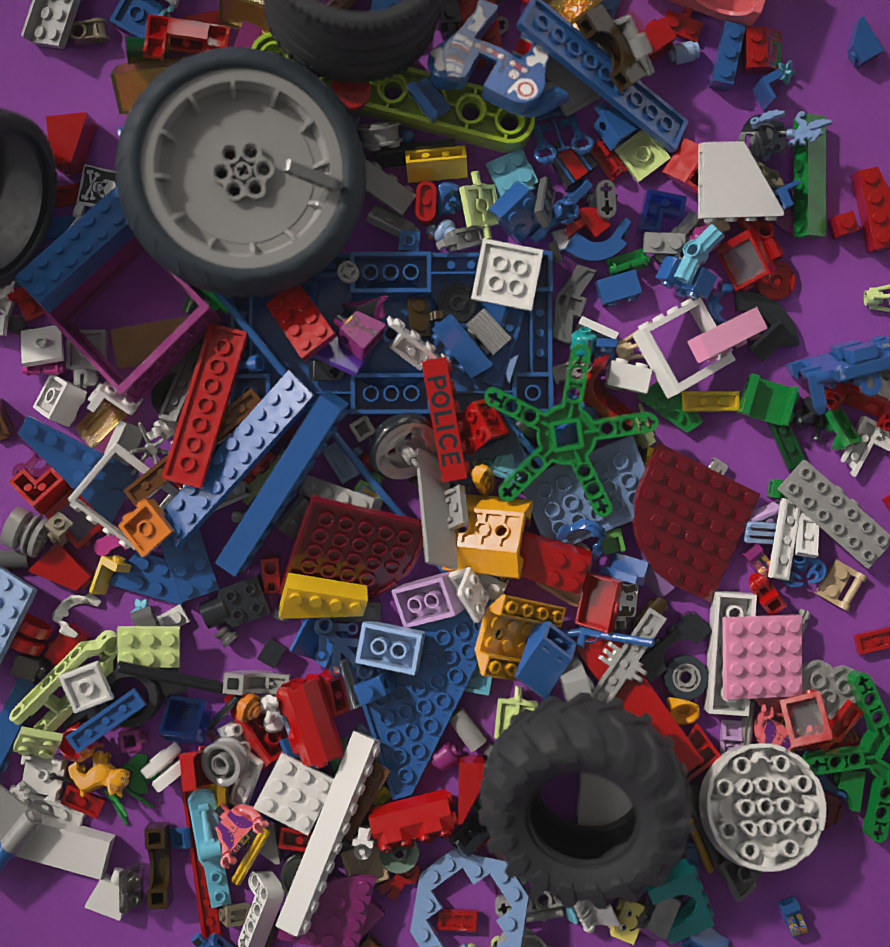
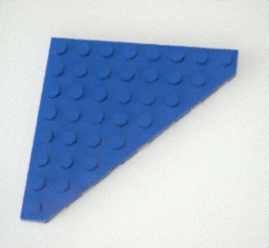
[348,599,495,800]

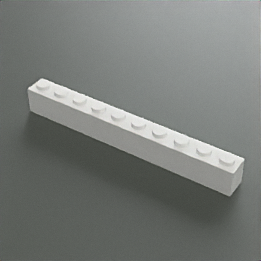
[276,731,381,937]

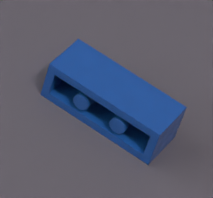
[709,21,746,91]

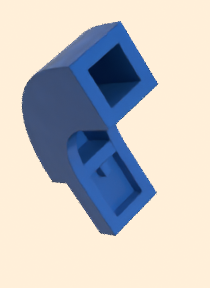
[562,217,631,263]

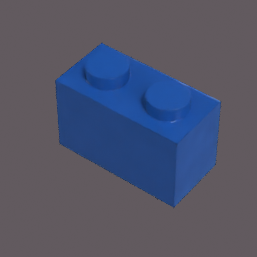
[595,270,642,308]

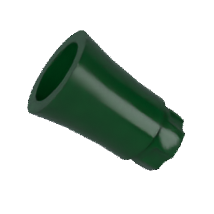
[124,36,170,65]

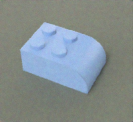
[355,621,426,675]

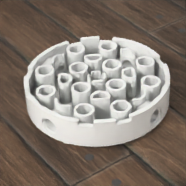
[699,743,826,871]

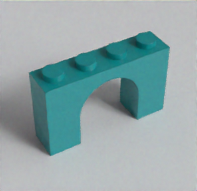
[647,858,715,945]

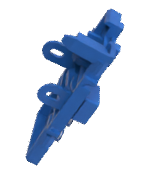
[786,336,890,415]

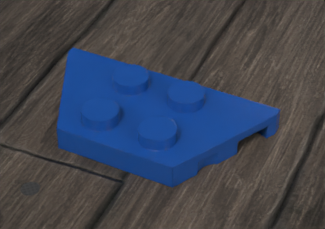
[108,551,184,606]

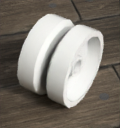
[140,742,182,793]

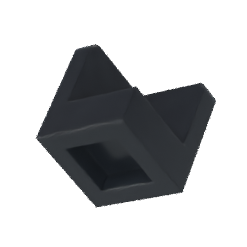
[792,396,821,431]
[257,636,286,669]

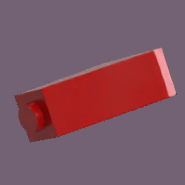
[29,543,95,591]

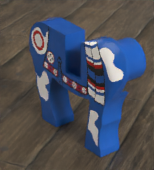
[427,0,570,117]

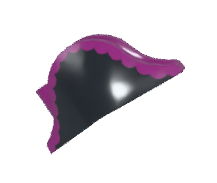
[341,295,388,321]

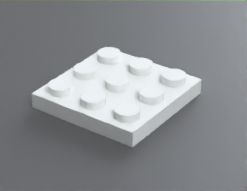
[471,238,543,311]
[253,752,334,835]

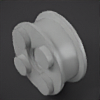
[357,121,403,151]
[201,737,249,786]

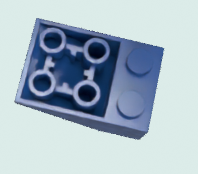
[515,621,577,699]

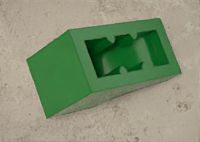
[832,769,866,812]

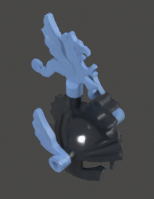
[738,109,832,161]

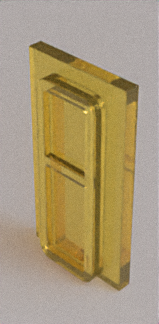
[75,399,128,448]

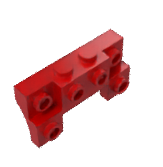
[143,14,230,60]

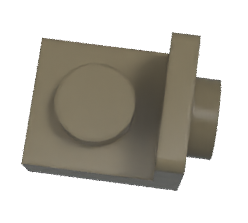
[219,902,250,928]

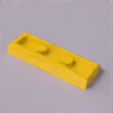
[682,391,740,412]

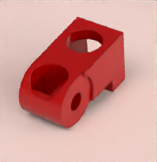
[260,555,282,594]

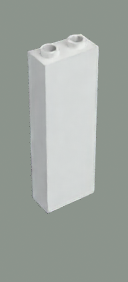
[15,815,115,880]

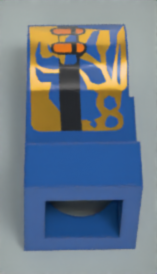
[777,896,808,939]

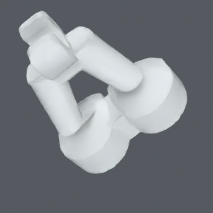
[259,694,284,733]

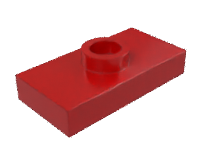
[438,908,478,932]

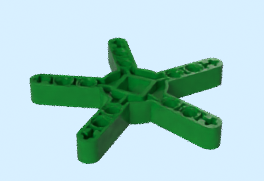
[484,343,658,517]
[802,670,890,843]

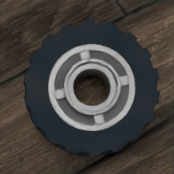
[662,654,709,700]

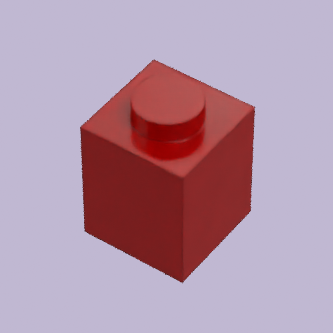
[827,210,859,240]

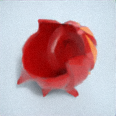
[60,722,104,762]

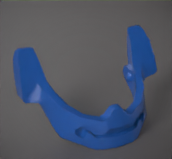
[708,283,735,326]
[556,519,606,562]

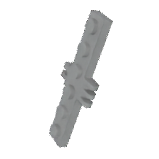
[591,607,666,703]

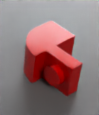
[563,207,611,241]

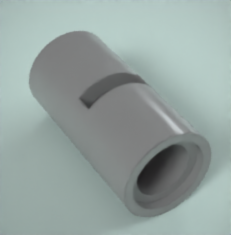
[449,707,486,752]

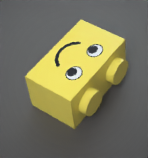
[608,897,646,945]

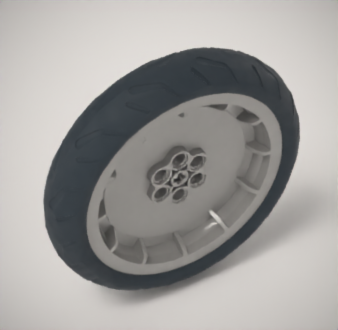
[116,47,366,297]

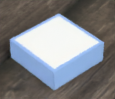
[551,228,573,252]

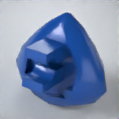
[436,182,463,215]

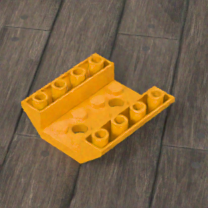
[442,494,534,579]
[475,595,566,681]

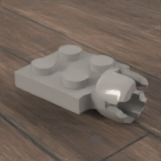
[66,329,108,388]

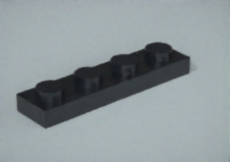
[376,138,456,168]

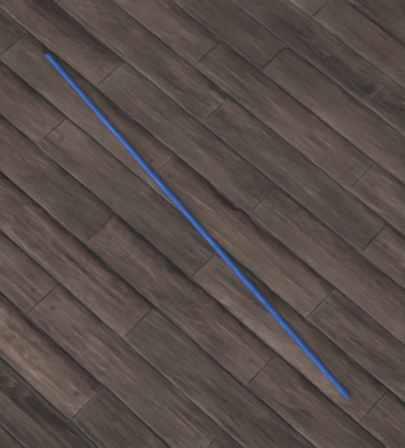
[214,293,552,699]

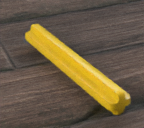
[231,828,270,886]

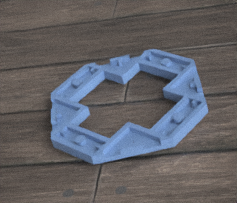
[410,850,530,947]

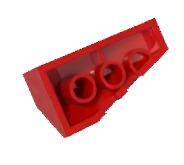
[224,694,289,772]

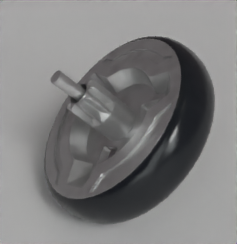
[368,413,437,480]

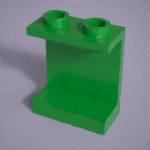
[737,373,800,427]

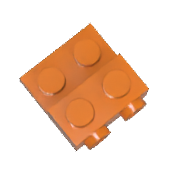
[118,498,174,558]

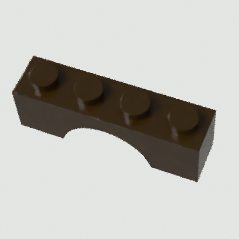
[575,3,647,93]
[144,822,173,909]

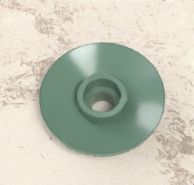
[379,842,419,874]

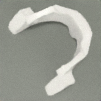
[52,593,101,638]

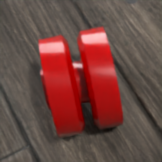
[9,613,54,656]

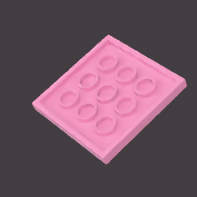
[723,615,802,700]

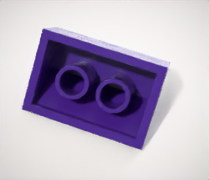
[312,323,374,376]

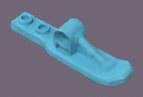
[187,787,231,908]

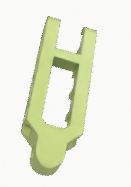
[9,630,118,732]

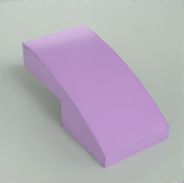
[719,720,742,755]

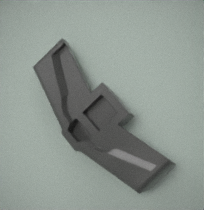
[552,264,597,346]

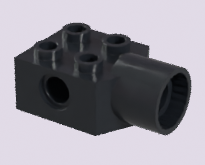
[199,574,273,629]

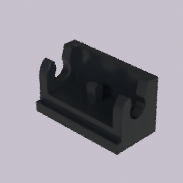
[448,812,489,857]

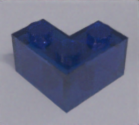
[636,189,687,234]

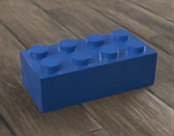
[160,528,219,603]

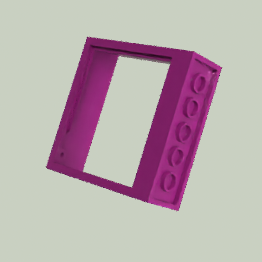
[43,234,222,404]

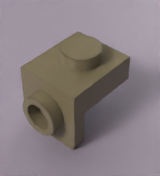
[44,512,73,547]

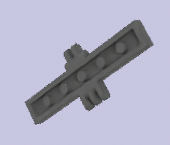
[158,314,223,425]

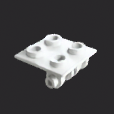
[573,900,620,933]

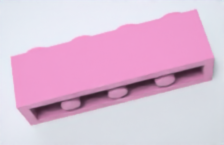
[688,307,767,363]

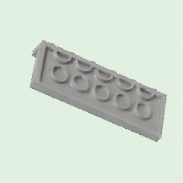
[21,0,81,49]

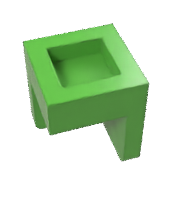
[602,527,626,554]

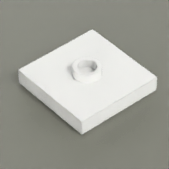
[21,325,64,367]
[59,661,114,714]

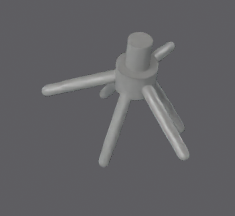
[130,422,170,475]

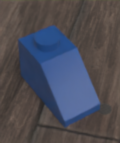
[847,15,884,68]

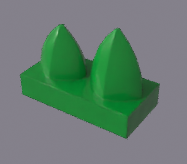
[824,408,862,450]

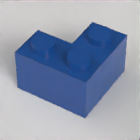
[655,256,718,300]

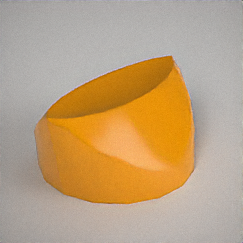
[666,697,700,725]

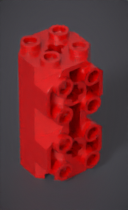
[276,674,344,768]
[369,789,460,854]

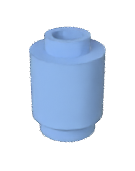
[669,41,700,65]

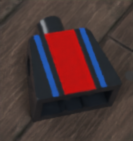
[551,140,598,191]

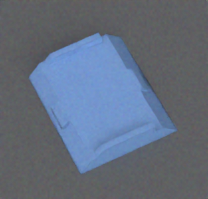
[505,355,518,384]

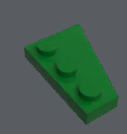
[636,381,704,433]

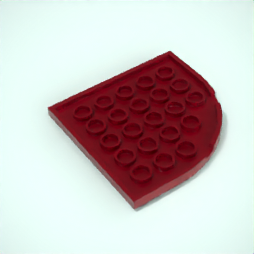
[632,443,760,603]
[279,495,424,600]

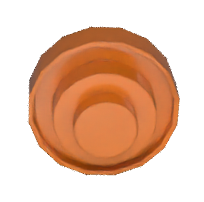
[236,693,261,723]

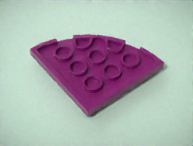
[277,874,376,947]

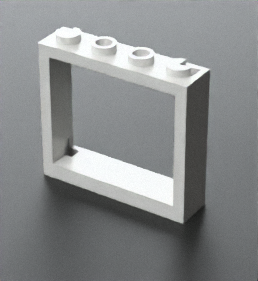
[632,298,735,399]
[68,441,179,550]

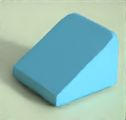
[562,906,579,924]

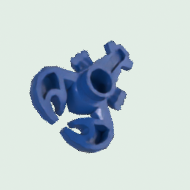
[781,541,827,588]

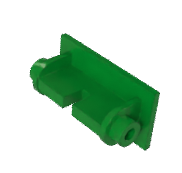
[606,248,650,277]

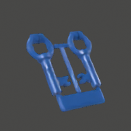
[533,106,594,165]

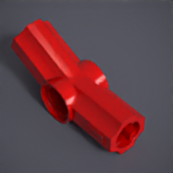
[736,217,784,263]

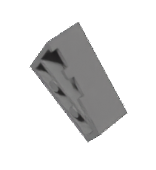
[559,650,595,701]

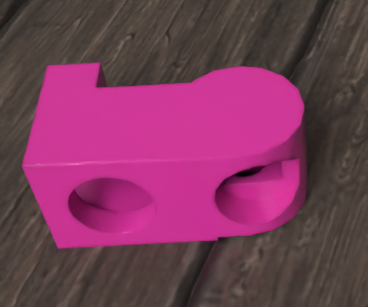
[93,535,131,556]

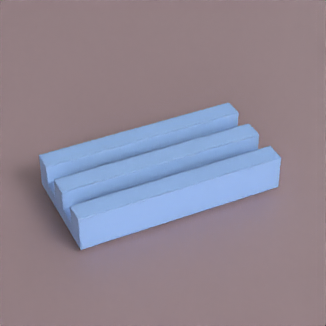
[744,521,777,544]

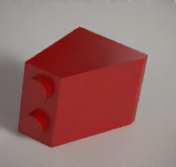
[46,112,98,176]

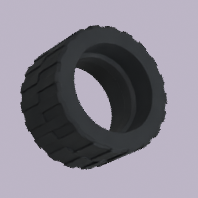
[100,670,164,728]

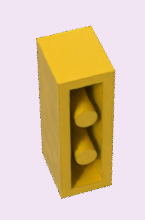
[405,145,468,183]

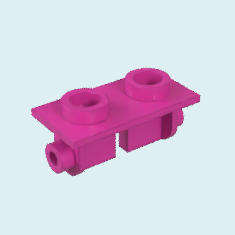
[22,361,67,376]

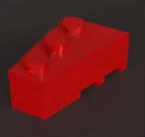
[685,722,721,781]

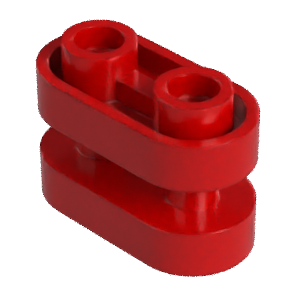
[415,181,437,226]

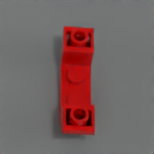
[824,383,890,432]

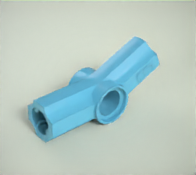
[674,224,725,284]

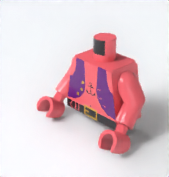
[753,704,819,752]
[214,802,269,869]

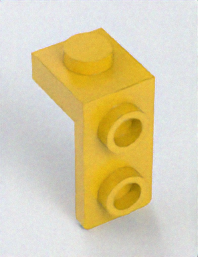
[89,555,132,595]

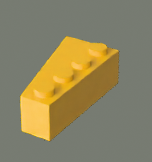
[279,573,368,619]

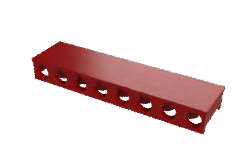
[575,632,704,772]

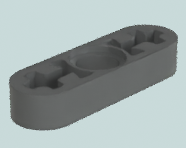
[282,160,343,193]

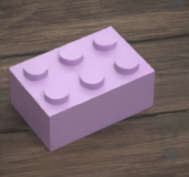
[391,571,465,628]

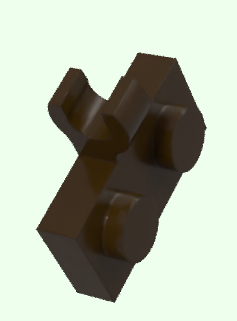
[406,297,444,338]

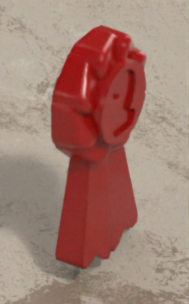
[376,863,420,901]

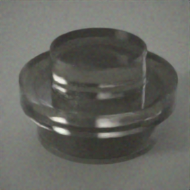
[7,314,27,335]

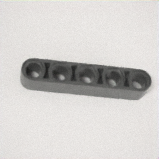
[131,605,187,700]

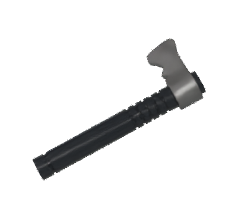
[199,695,242,741]

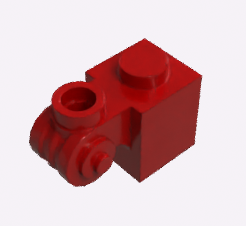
[748,573,787,616]

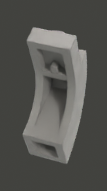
[223,670,291,695]

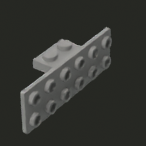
[415,448,469,570]
[778,460,890,568]

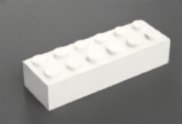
[704,591,757,716]

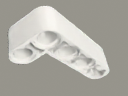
[238,870,284,947]

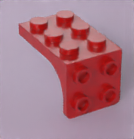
[577,354,635,430]

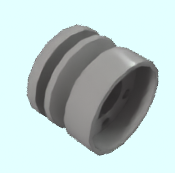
[0,506,48,558]

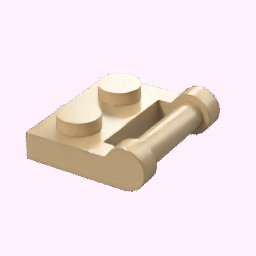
[815,559,868,612]

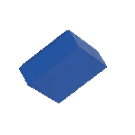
[170,827,192,849]

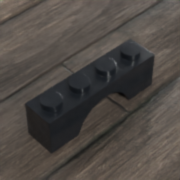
[639,611,712,682]

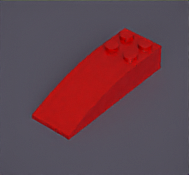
[497,527,592,595]

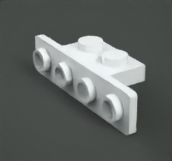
[387,316,450,371]

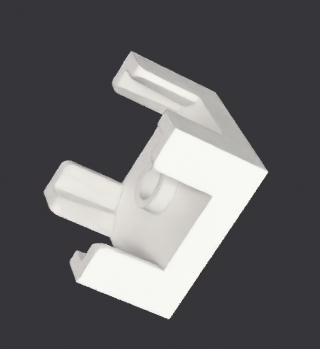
[15,754,68,801]

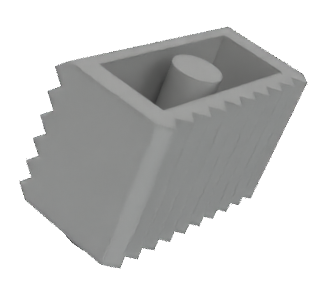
[466,309,511,356]

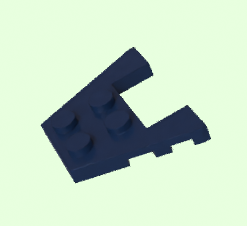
[456,416,533,485]

